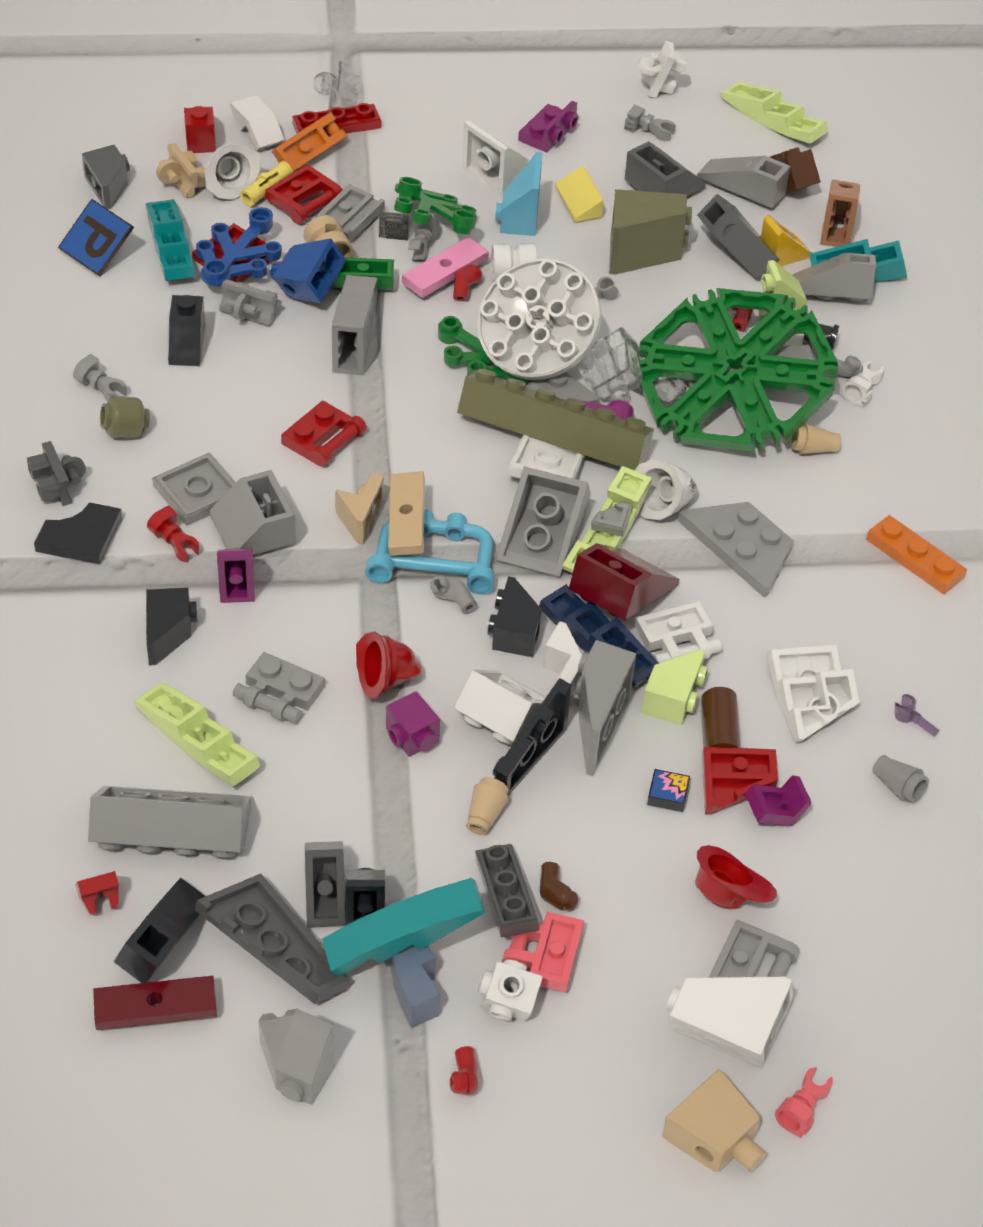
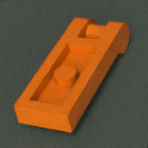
[271,112,348,172]

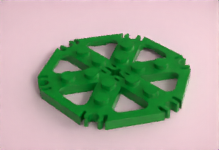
[633,288,838,452]

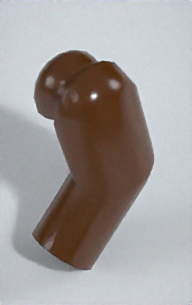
[539,861,579,911]

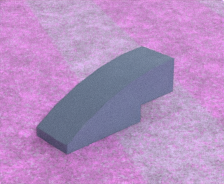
[390,899,440,1028]

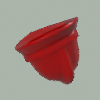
[356,632,422,699]

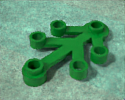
[394,177,477,235]
[438,316,533,385]

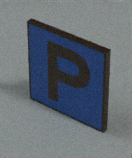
[57,198,134,276]

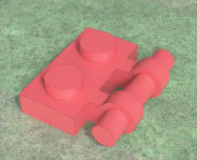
[502,912,584,993]

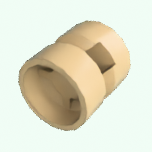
[303,215,354,258]

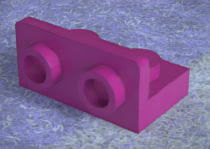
[518,101,579,153]

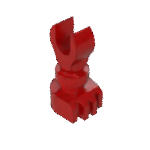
[147,505,199,562]

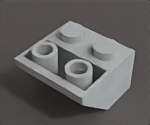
[209,470,296,555]

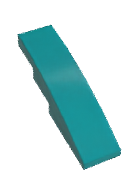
[145,199,195,281]
[322,878,486,977]

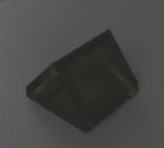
[379,212,411,241]

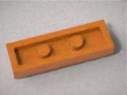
[866,515,967,595]

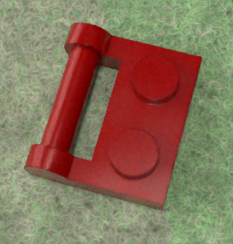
[265,164,343,225]
[281,400,367,467]

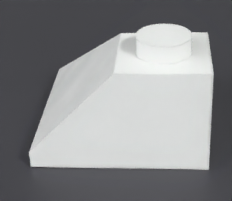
[463,120,528,196]

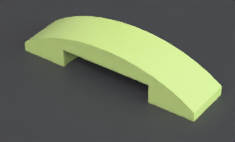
[562,466,652,573]

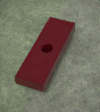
[93,975,217,1030]

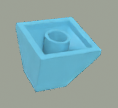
[495,152,543,236]

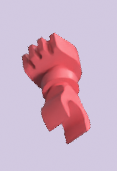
[775,1067,833,1138]

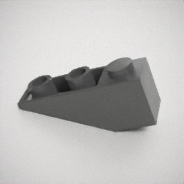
[697,194,780,281]

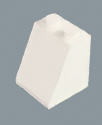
[666,977,793,1069]

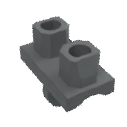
[26,441,86,506]

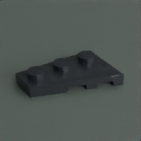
[493,678,572,796]

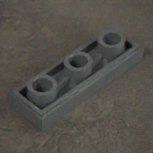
[475,844,539,937]

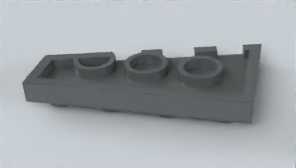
[195,873,349,1004]

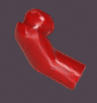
[453,265,482,301]
[731,308,753,331]
[449,1046,480,1096]

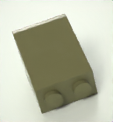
[609,189,692,275]

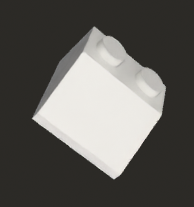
[454,670,546,745]

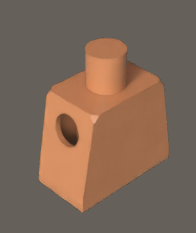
[820,180,860,247]

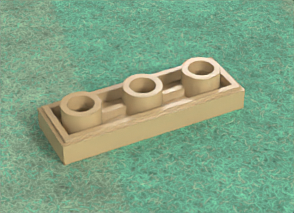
[388,471,425,556]

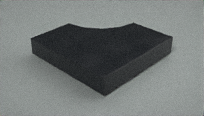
[34,502,122,564]

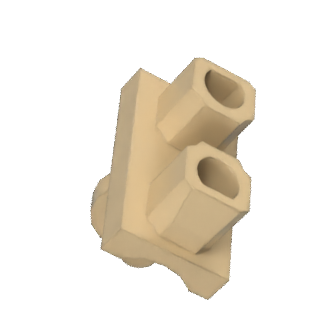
[156,143,206,198]

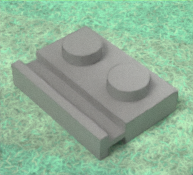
[316,184,385,240]

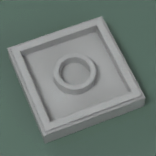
[152,452,236,526]

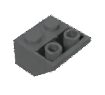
[624,141,706,196]

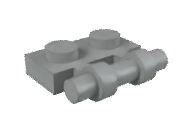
[233,652,325,723]

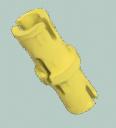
[240,161,293,207]

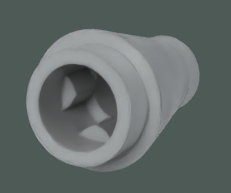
[873,755,929,802]

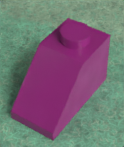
[217,548,255,603]

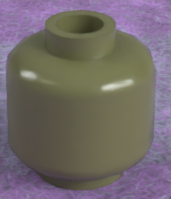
[100,396,150,439]

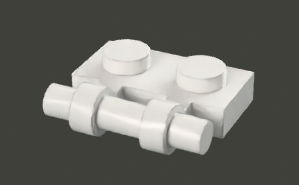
[635,601,722,663]

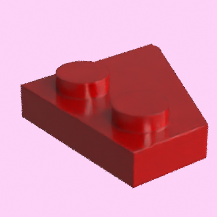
[702,747,778,814]

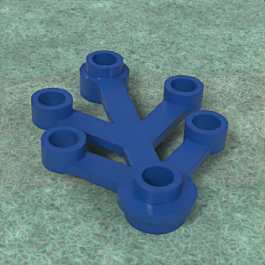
[196,207,282,287]

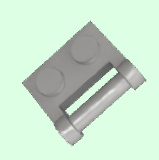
[708,919,800,978]

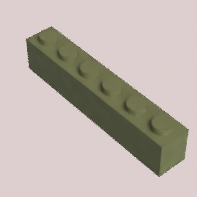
[457,369,654,470]

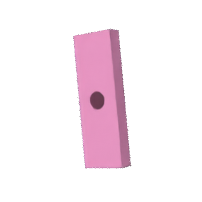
[402,237,489,298]

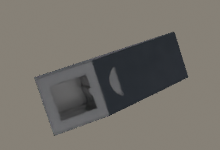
[114,877,205,983]

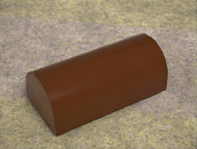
[701,687,741,748]

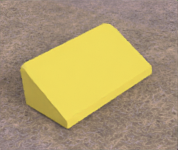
[555,166,603,222]

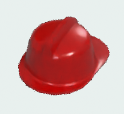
[695,845,777,909]

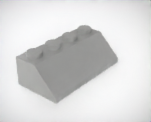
[88,786,252,858]

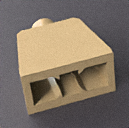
[662,1069,766,1172]

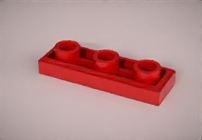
[292,103,381,136]

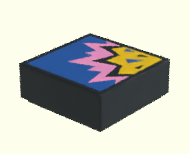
[647,769,690,812]

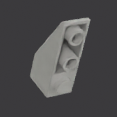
[697,156,790,209]
[792,253,876,302]

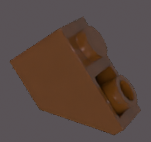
[770,147,821,193]

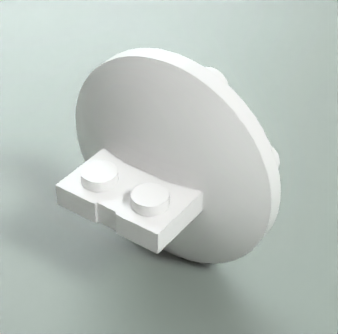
[477,259,601,380]

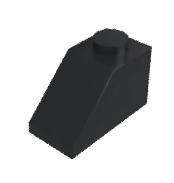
[168,295,205,366]
[146,587,197,665]
[345,868,385,925]

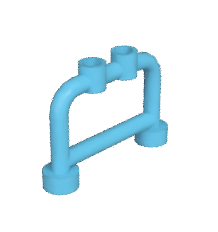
[365,509,495,594]

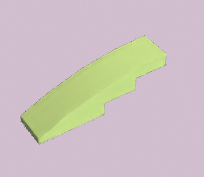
[721,82,828,144]
[134,682,261,787]

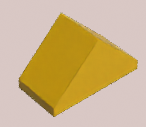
[761,215,812,266]

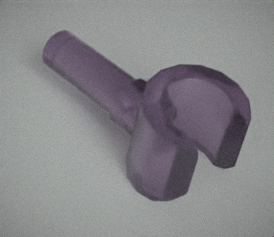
[894,694,940,737]

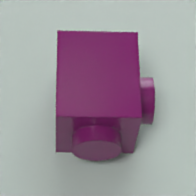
[386,691,440,757]

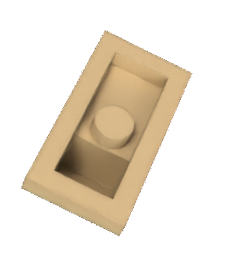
[335,473,384,544]

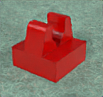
[75,871,119,915]

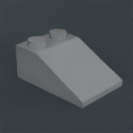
[495,466,591,578]
[575,640,636,776]

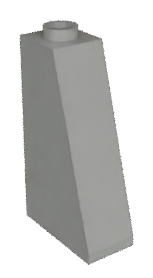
[332,275,377,375]

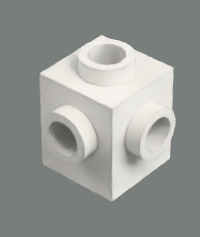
[478,959,543,1021]

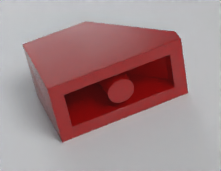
[184,106,216,153]

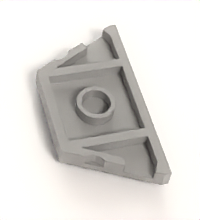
[678,502,794,598]

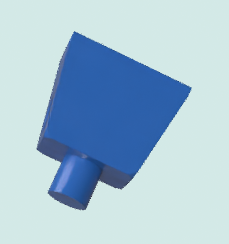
[270,239,346,303]

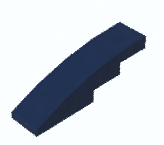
[539,584,659,687]

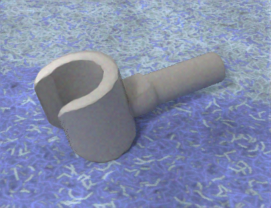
[594,276,619,300]

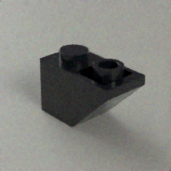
[487,576,542,658]

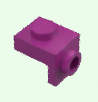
[745,775,811,826]

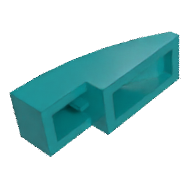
[809,239,907,282]

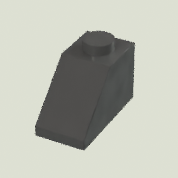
[82,144,130,209]
[305,841,346,927]

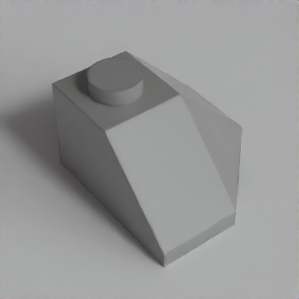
[259,1009,335,1105]

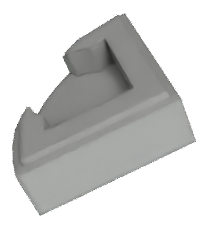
[591,503,632,537]

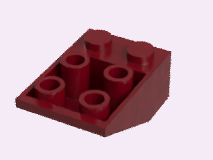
[568,543,680,621]

